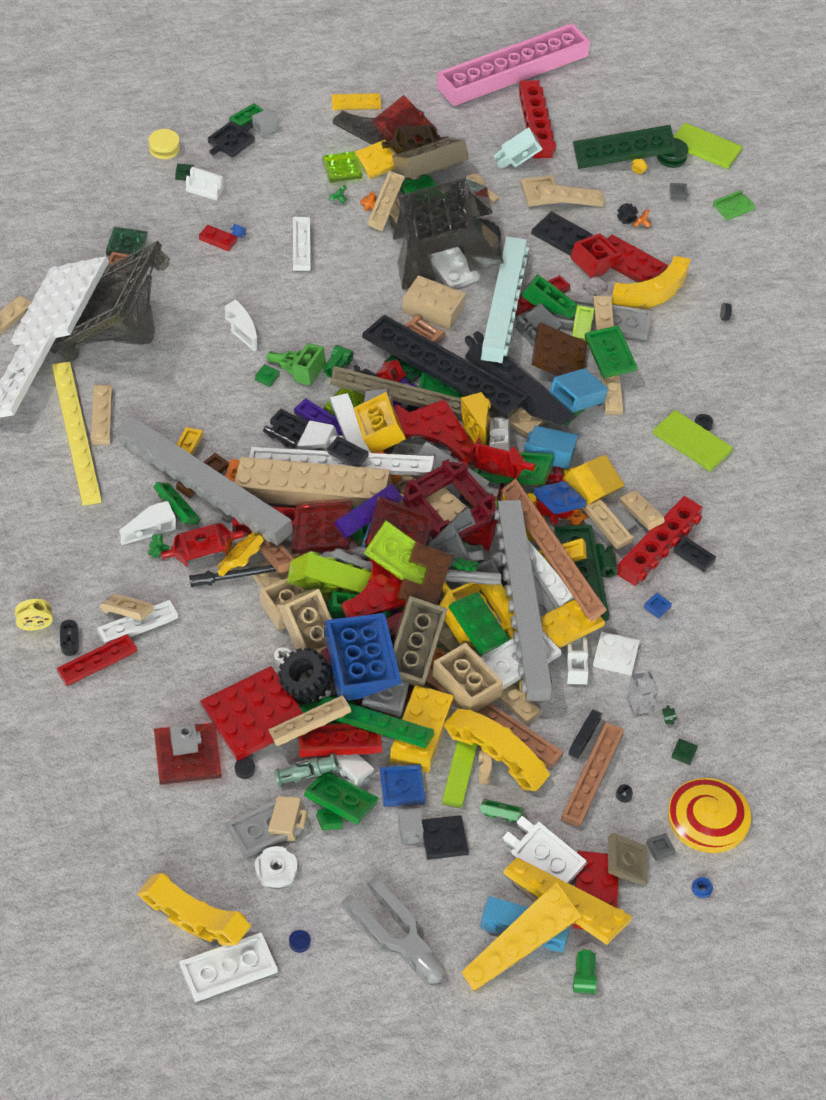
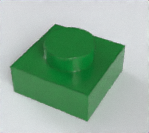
[255,364,280,387]
[316,809,343,830]

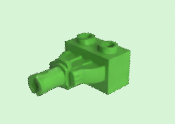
[267,343,326,386]

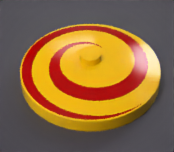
[668,778,751,853]

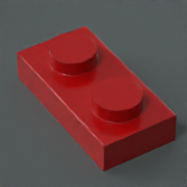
[199,224,237,252]

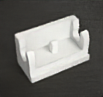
[186,167,224,201]
[331,754,374,787]

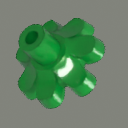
[328,185,347,204]
[148,534,169,558]
[453,558,479,571]

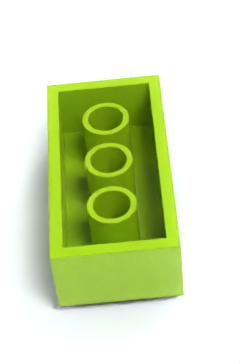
[287,551,371,596]

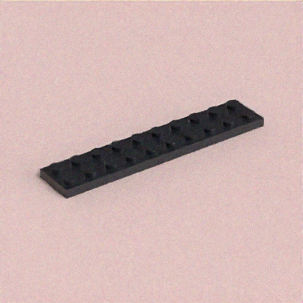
[362,314,529,419]

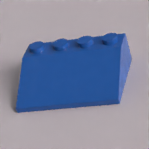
[324,613,401,701]

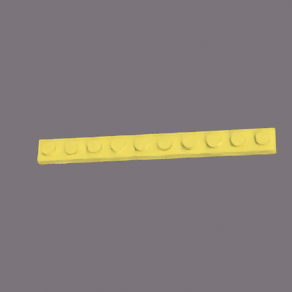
[52,361,101,506]

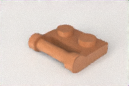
[404,315,446,343]

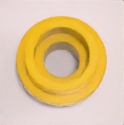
[631,159,648,174]

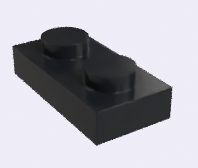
[327,436,369,467]
[674,537,716,572]

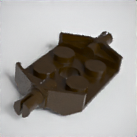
[381,125,449,154]

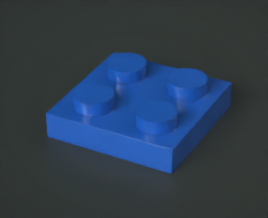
[534,481,587,514]
[379,765,425,807]

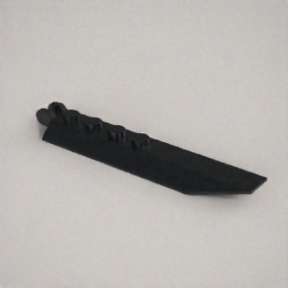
[465,331,576,425]

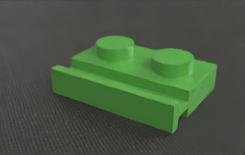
[713,190,755,221]

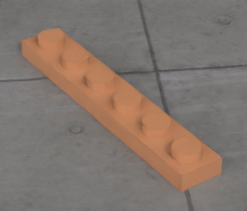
[561,722,625,828]

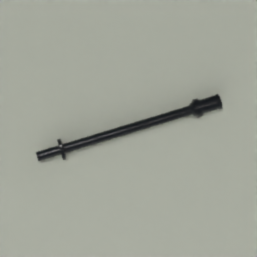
[189,551,324,587]

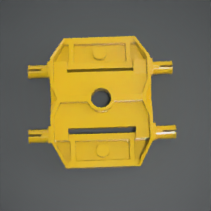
[438,571,515,655]

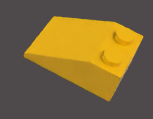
[353,392,406,453]
[461,392,491,445]
[563,454,625,510]

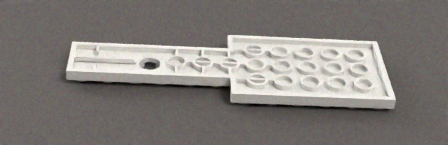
[0,256,109,417]

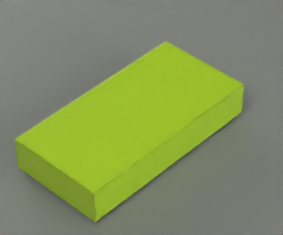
[572,305,595,342]

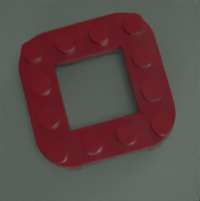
[403,459,496,539]

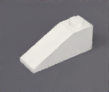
[119,501,176,545]

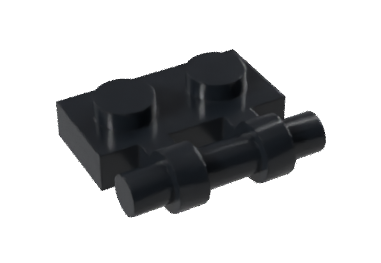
[263,408,308,448]

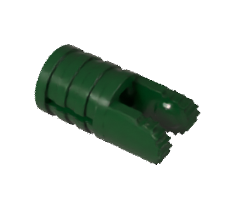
[596,543,618,578]

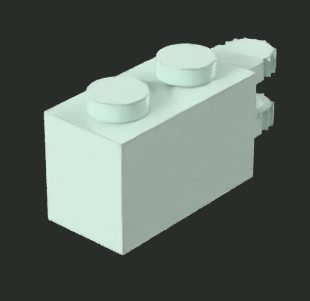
[494,127,543,169]

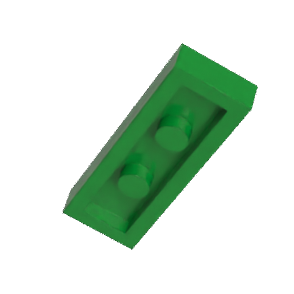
[153,482,201,525]

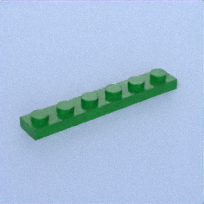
[317,696,434,748]

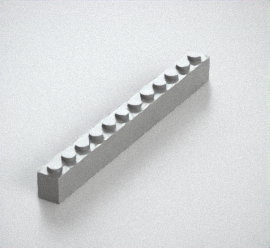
[116,416,293,546]
[494,500,552,701]

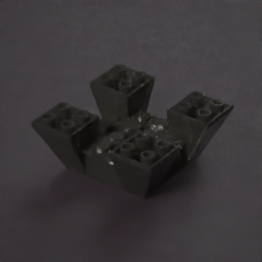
[389,178,504,290]

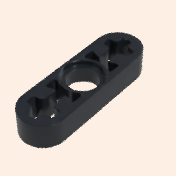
[568,709,603,759]

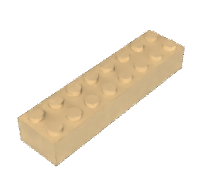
[234,457,391,511]

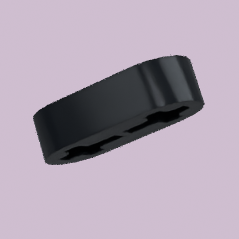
[60,620,79,656]

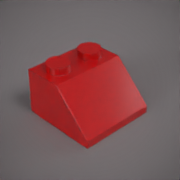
[570,233,622,279]

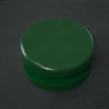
[657,138,688,168]

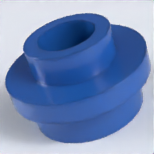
[230,224,247,238]
[691,877,713,898]

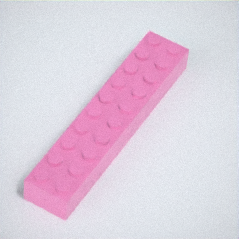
[437,23,590,107]

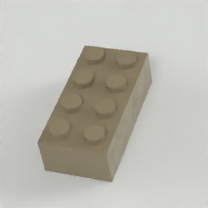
[392,137,469,180]
[392,596,447,686]

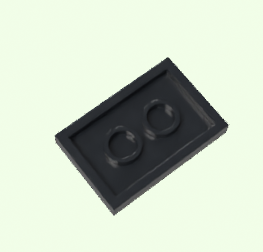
[531,211,593,256]

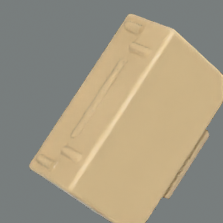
[268,796,308,841]

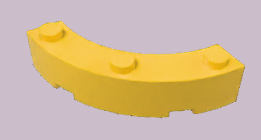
[611,256,691,309]
[444,709,550,791]
[137,872,251,946]

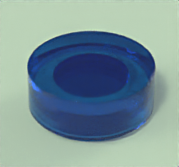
[289,930,311,953]

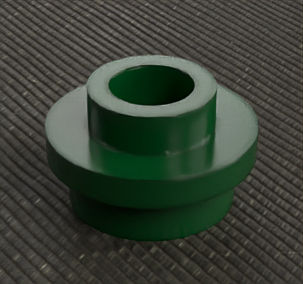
[662,705,677,725]

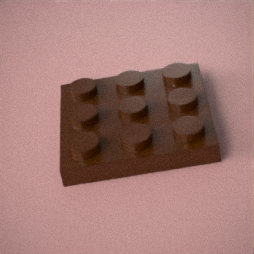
[531,322,587,376]

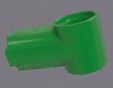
[323,345,354,378]
[573,949,597,994]

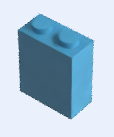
[549,368,609,412]
[524,426,578,469]

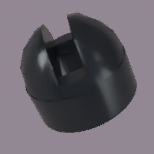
[616,784,633,803]

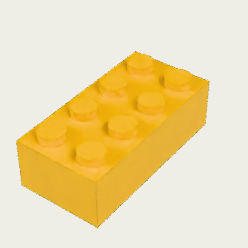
[390,685,454,773]

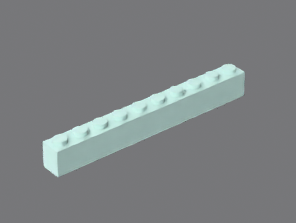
[481,236,529,363]

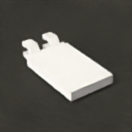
[503,816,587,884]

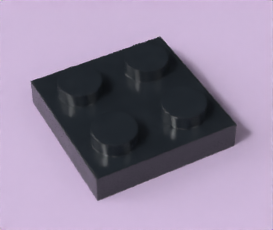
[421,815,469,860]

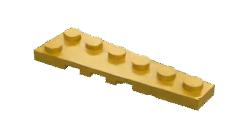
[504,857,632,945]
[461,882,581,992]

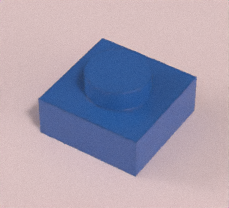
[644,593,672,619]

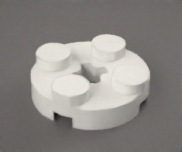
[255,846,298,888]

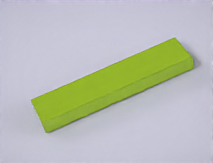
[442,741,478,808]

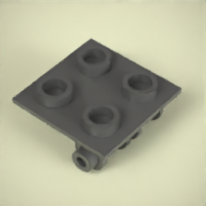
[515,303,562,346]

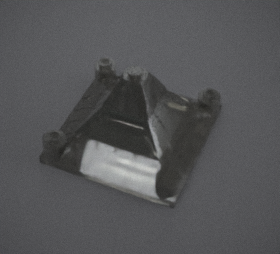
[50,241,170,361]

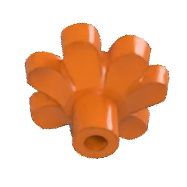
[360,192,377,211]
[633,209,652,228]

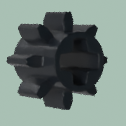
[617,203,638,224]

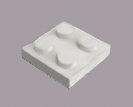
[593,631,640,675]

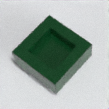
[175,164,194,181]
[671,738,698,765]

